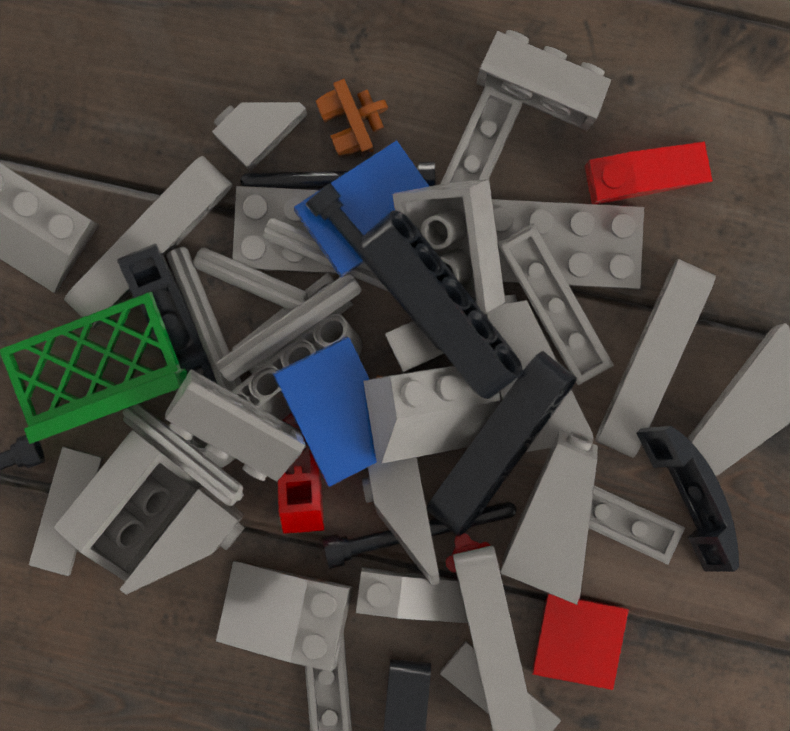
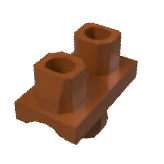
[315,79,389,158]

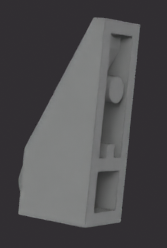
[362,457,440,585]
[356,567,468,623]

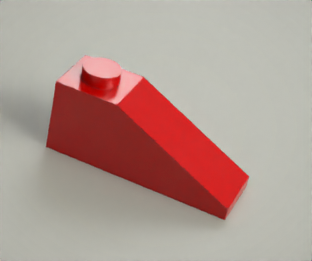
[584,141,713,205]
[278,413,324,534]

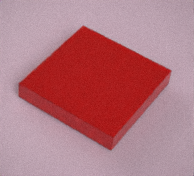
[532,593,629,690]

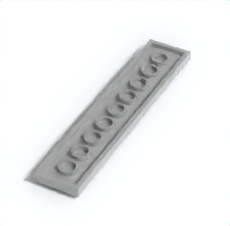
[232,186,644,289]

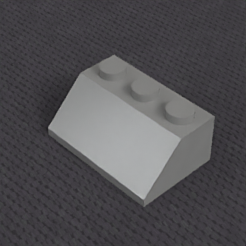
[476,30,611,131]
[0,163,99,293]
[393,179,505,314]
[363,366,501,464]
[165,369,306,481]
[53,430,203,582]

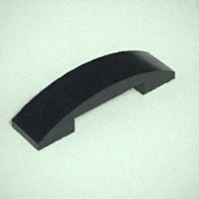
[117,243,218,392]
[636,426,739,572]

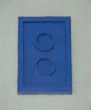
[294,141,429,278]
[273,336,377,487]

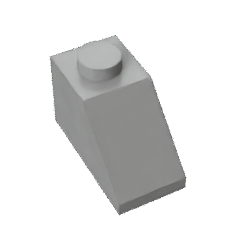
[212,102,308,172]
[385,321,444,373]

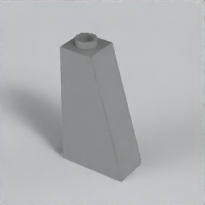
[485,295,594,452]
[687,323,790,476]
[500,430,598,604]

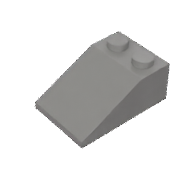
[119,486,245,595]
[216,561,353,672]

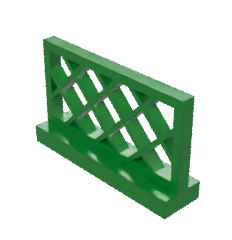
[0,292,187,444]

